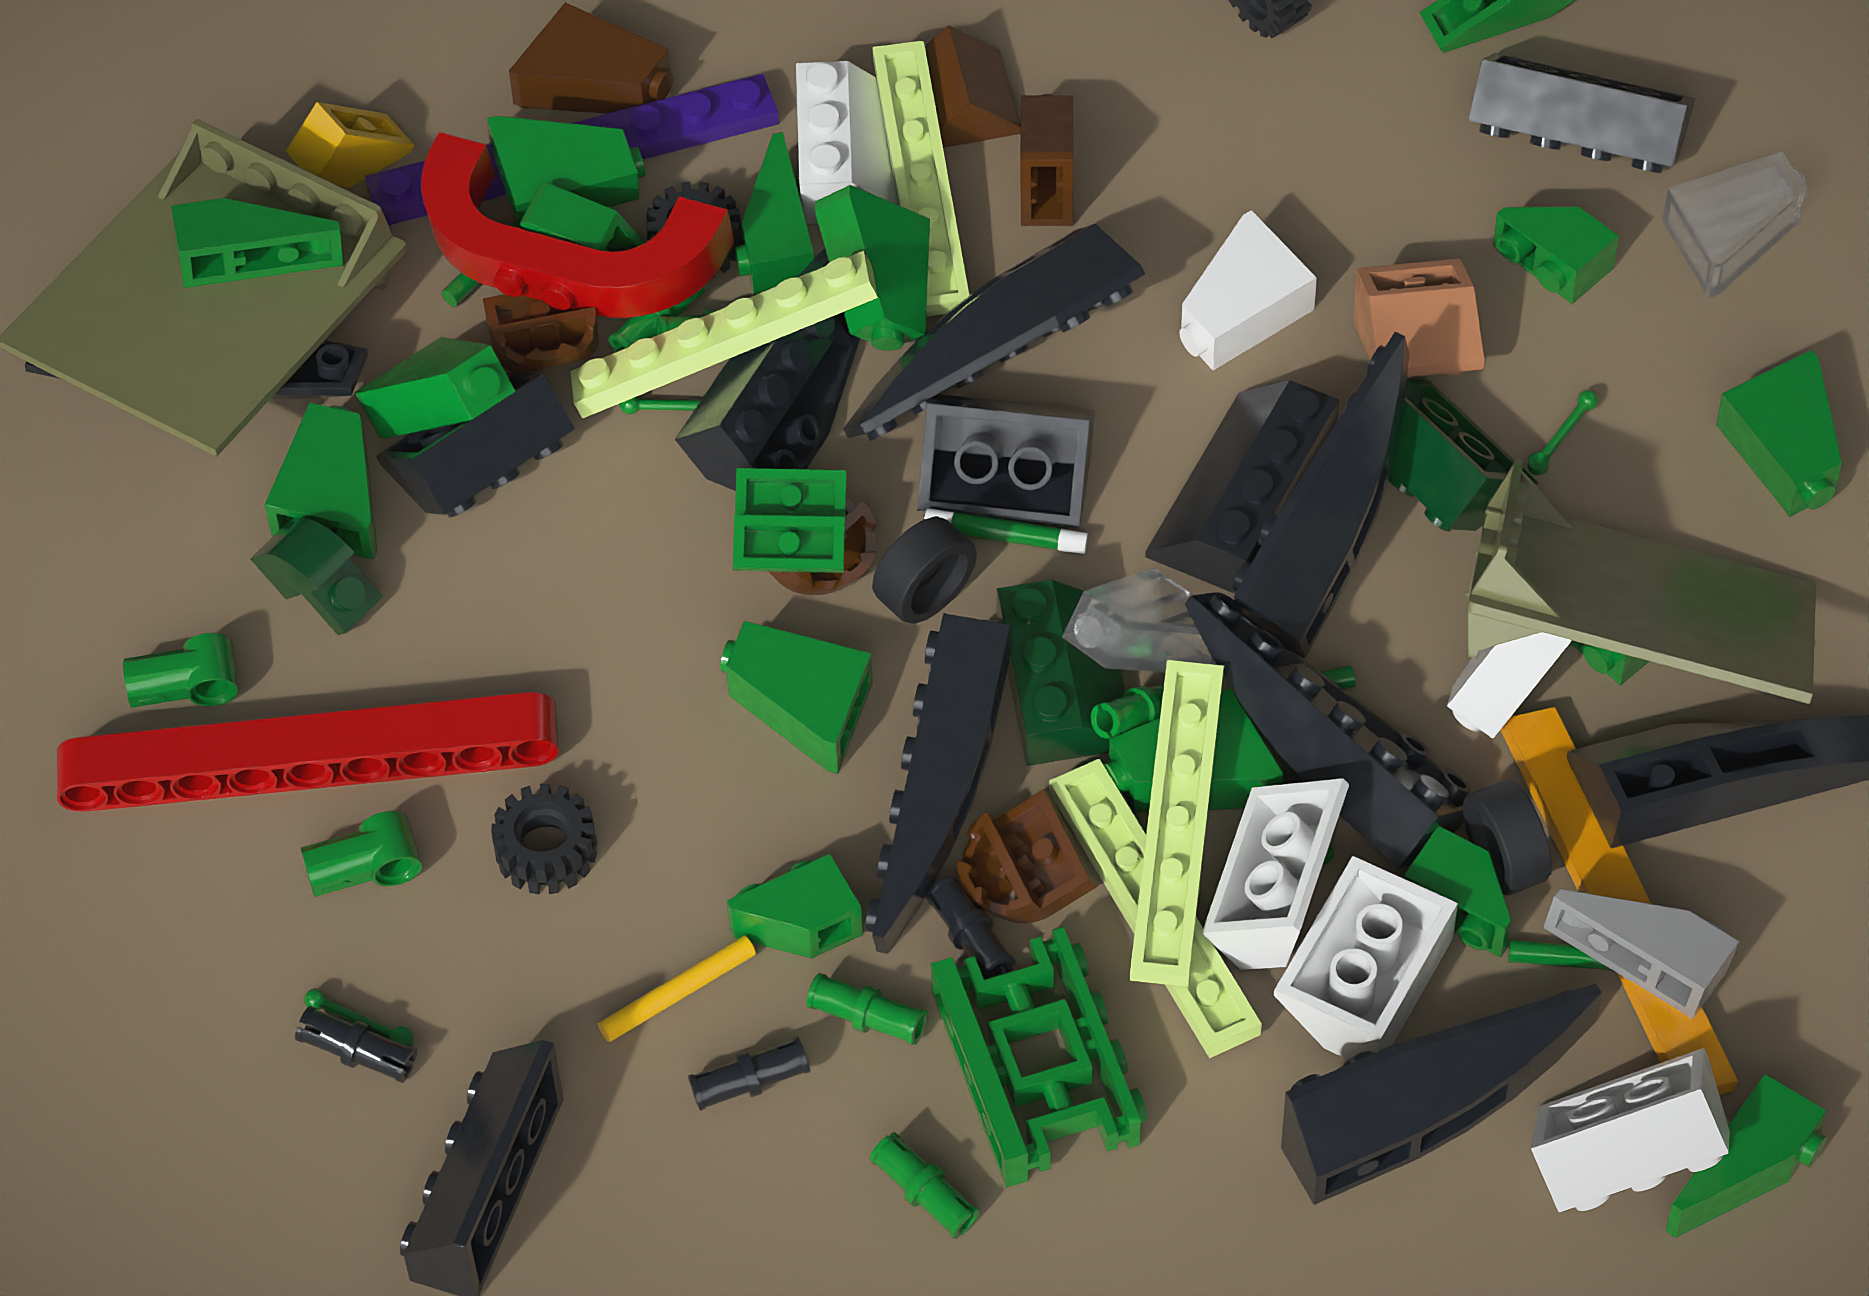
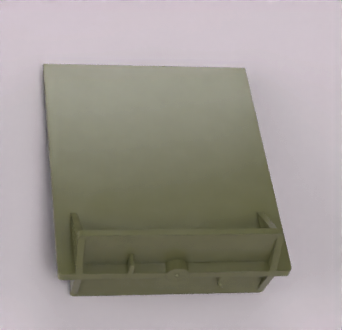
[0,119,406,457]
[1465,459,1816,704]

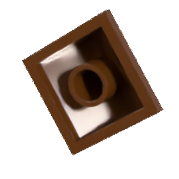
[925,25,1021,148]

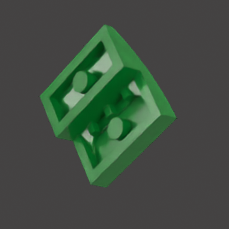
[733,468,847,573]

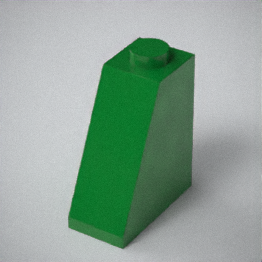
[487,116,646,230]
[815,185,930,351]
[354,337,516,439]
[1716,350,1842,517]
[264,402,377,560]
[720,621,873,774]
[1104,688,1283,812]

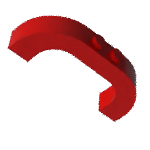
[421,132,734,318]

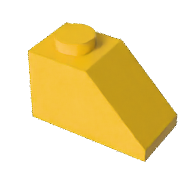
[286,102,415,188]

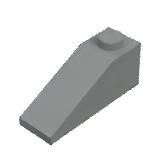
[1543,889,1739,1019]

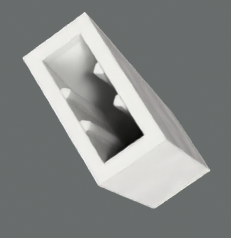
[1179,210,1317,371]
[1447,632,1572,738]

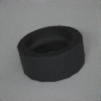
[872,516,977,624]
[1463,779,1552,896]

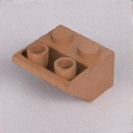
[1353,258,1485,378]

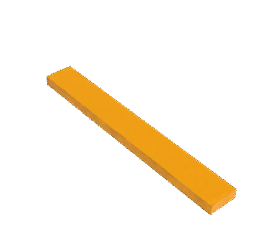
[1500,707,1738,1095]

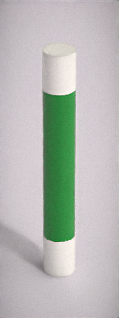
[924,508,1089,555]

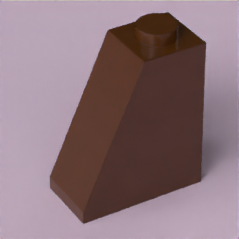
[509,2,674,114]
[1020,94,1073,226]

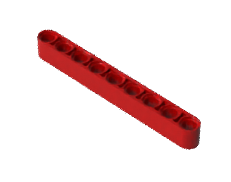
[57,692,559,812]

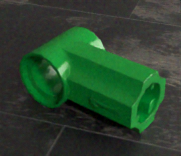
[122,633,238,708]
[300,811,422,897]

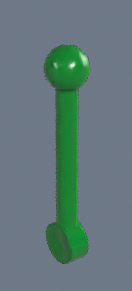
[1527,390,1599,475]
[619,396,701,415]
[304,988,413,1047]

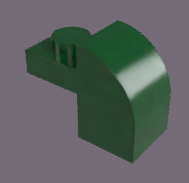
[250,518,383,635]

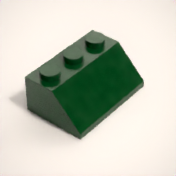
[1388,378,1539,532]
[997,580,1126,766]

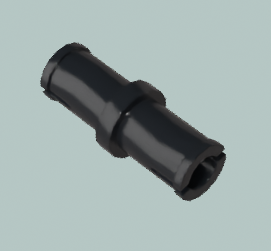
[925,876,1016,980]
[295,1006,417,1083]
[688,1036,811,1111]

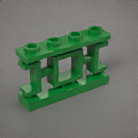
[930,926,1148,1188]

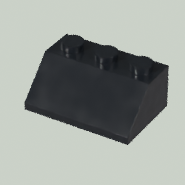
[376,372,575,517]
[917,394,1095,528]

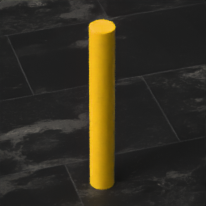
[597,935,756,1043]

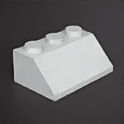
[796,61,898,224]
[1202,778,1349,970]
[1274,856,1458,1060]
[1531,1048,1730,1212]

